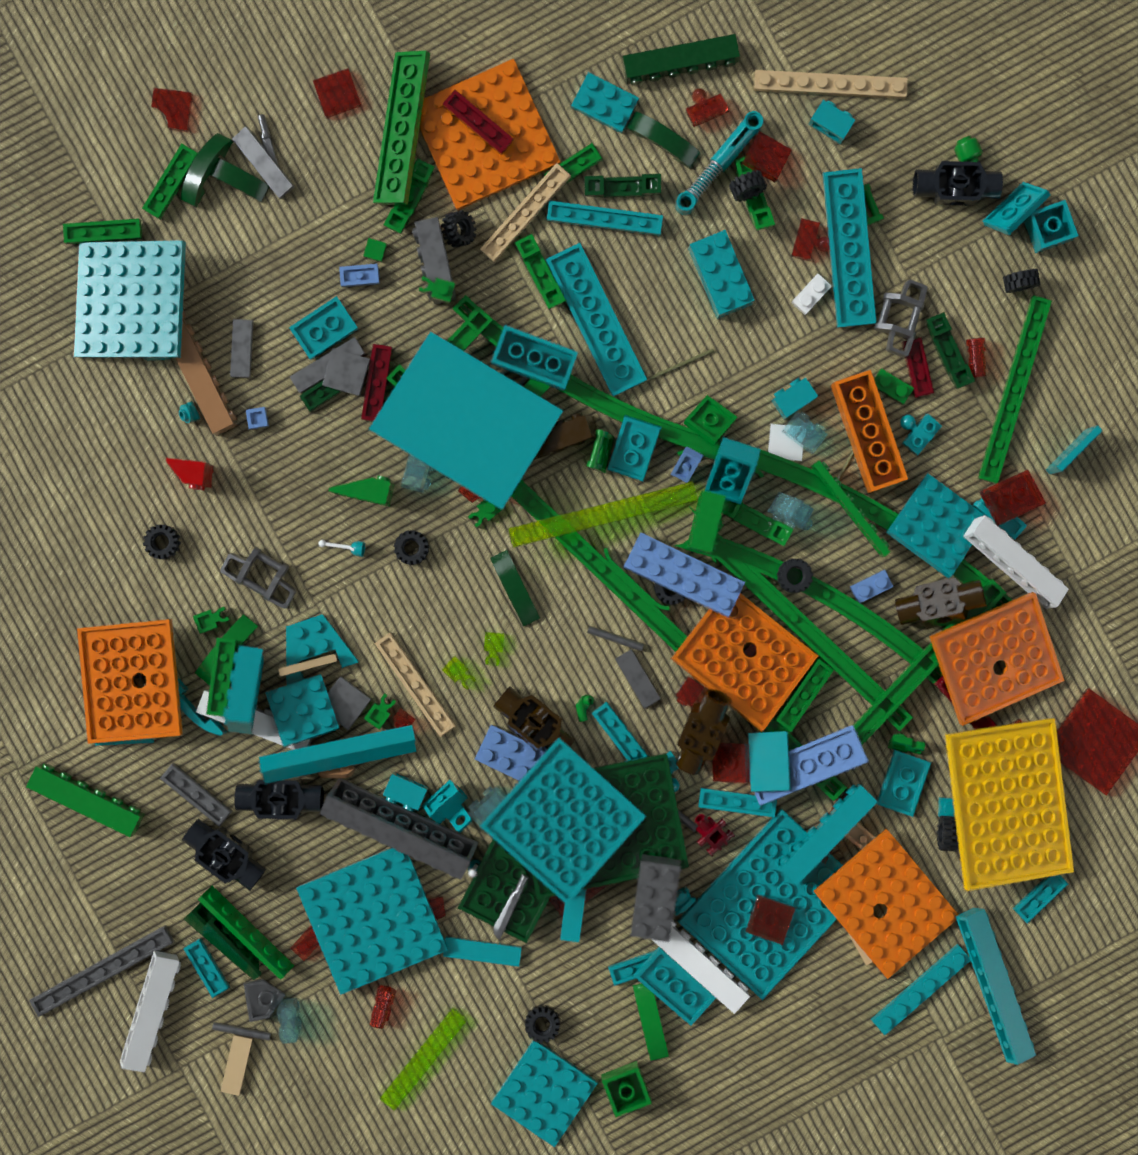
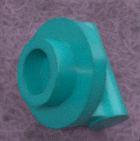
[179,401,201,423]

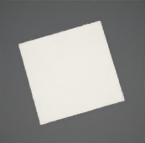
[768,424,805,461]

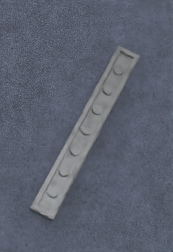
[29,925,175,1017]

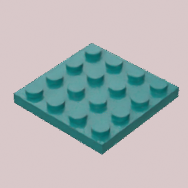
[886,473,987,578]
[491,1040,598,1147]

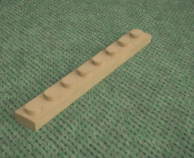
[754,70,908,99]

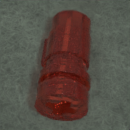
[966,338,986,378]
[369,985,396,1029]

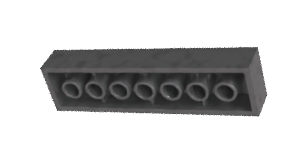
[320,778,478,880]

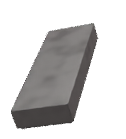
[230,319,254,378]
[615,649,661,708]

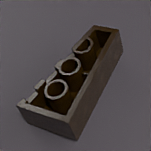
[534,413,597,460]

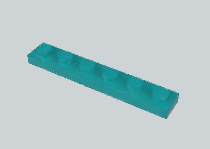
[547,201,663,236]
[871,944,971,1035]

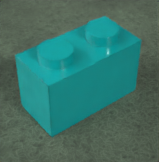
[808,100,855,144]
[772,377,818,419]
[383,772,429,812]

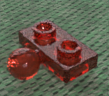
[686,88,729,127]
[791,218,830,261]

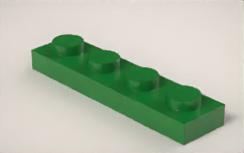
[142,143,198,220]
[63,219,142,245]
[206,638,237,717]
[774,659,834,732]

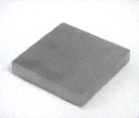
[322,348,370,397]
[328,676,371,730]

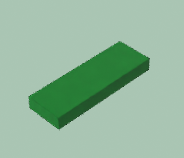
[544,143,603,185]

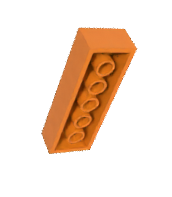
[831,370,908,493]

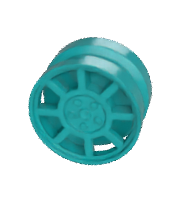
[674,886,696,916]

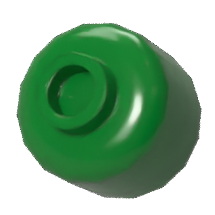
[954,136,983,162]

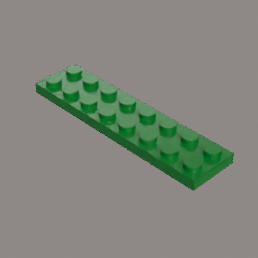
[373,51,431,205]

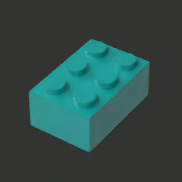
[705,437,760,504]

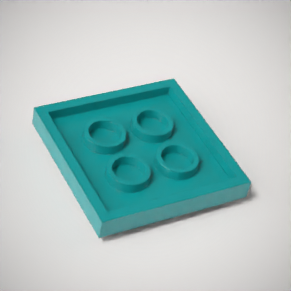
[265,674,339,748]

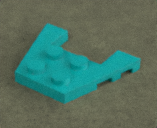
[286,614,359,685]

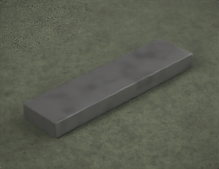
[232,126,295,199]
[290,337,365,394]
[160,763,232,827]

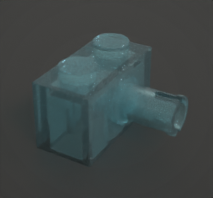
[781,412,828,454]
[768,492,814,530]

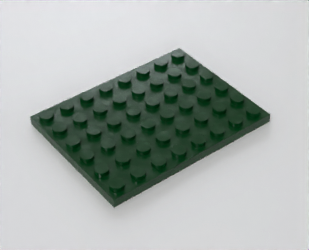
[515,753,689,899]

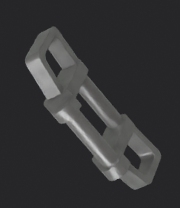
[874,280,927,358]
[220,547,296,609]

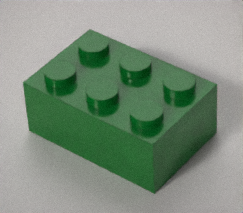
[686,490,728,554]

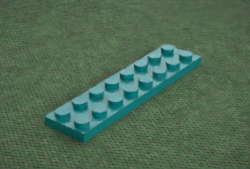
[822,168,876,328]
[546,243,647,397]

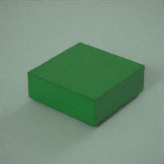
[363,238,387,263]

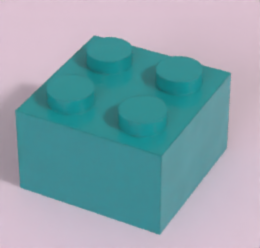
[1024,200,1078,254]

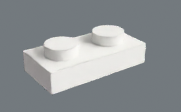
[791,274,832,315]

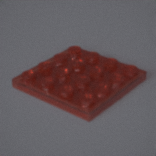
[1056,688,1138,796]

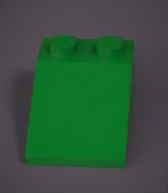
[329,475,395,507]

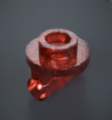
[393,708,416,728]

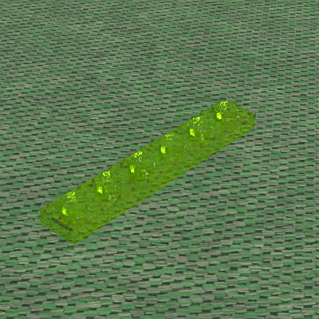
[379,1007,467,1111]

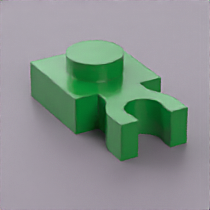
[418,276,456,303]
[467,500,502,528]
[193,606,231,634]
[364,693,397,730]
[888,734,925,755]

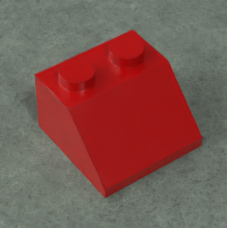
[166,458,214,491]

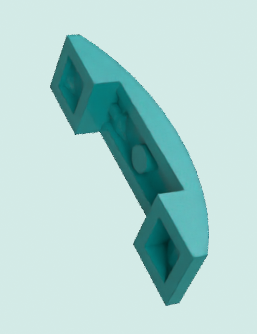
[177,676,228,736]

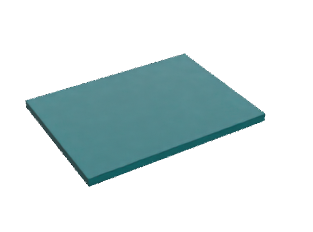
[369,331,563,510]
[677,809,843,1000]

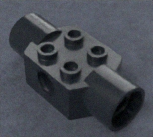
[912,161,1003,206]
[234,777,324,820]
[182,819,267,891]

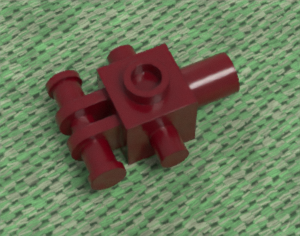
[695,814,735,857]

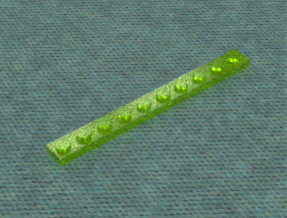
[508,481,698,548]

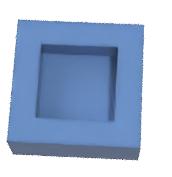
[246,407,269,430]

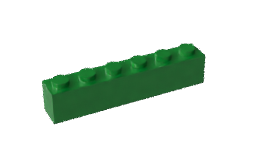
[26,763,145,837]

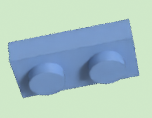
[339,264,380,287]
[671,446,703,483]
[849,570,893,603]

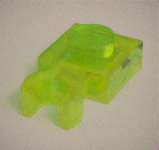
[484,632,505,666]
[442,656,476,690]

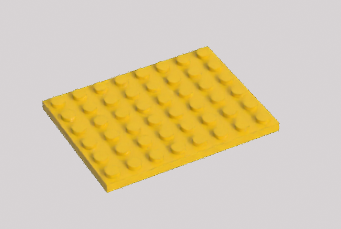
[945,718,1074,891]

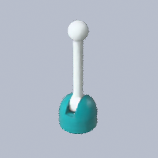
[319,540,365,557]
[467,859,481,877]

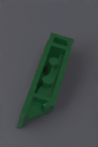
[184,902,261,980]

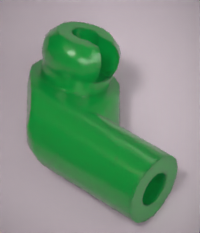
[576,694,594,722]

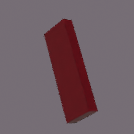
[902,337,934,398]

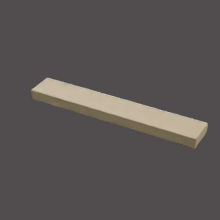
[480,163,571,263]
[375,632,456,737]

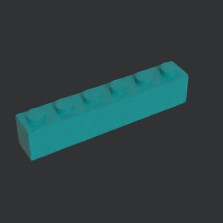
[778,784,878,885]

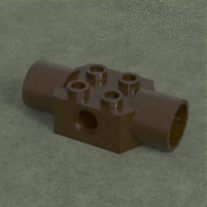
[895,577,987,629]
[493,686,575,751]
[676,689,731,775]

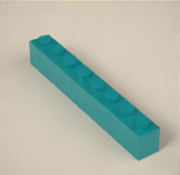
[955,908,1036,1065]

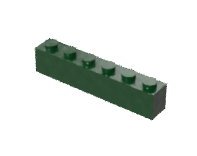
[622,34,740,85]

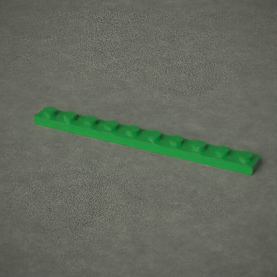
[978,295,1052,484]

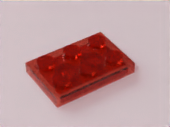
[979,470,1046,526]

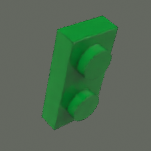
[874,368,914,405]

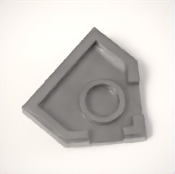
[244,979,285,1022]

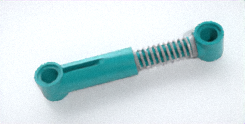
[675,111,763,215]

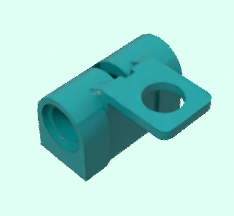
[422,779,472,832]

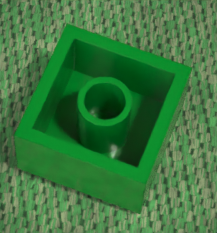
[601,1061,652,1118]

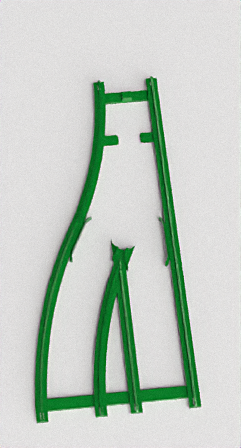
[387,295,1012,801]

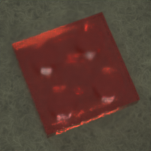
[313,68,362,119]
[742,131,792,183]
[712,742,750,783]
[745,894,795,945]

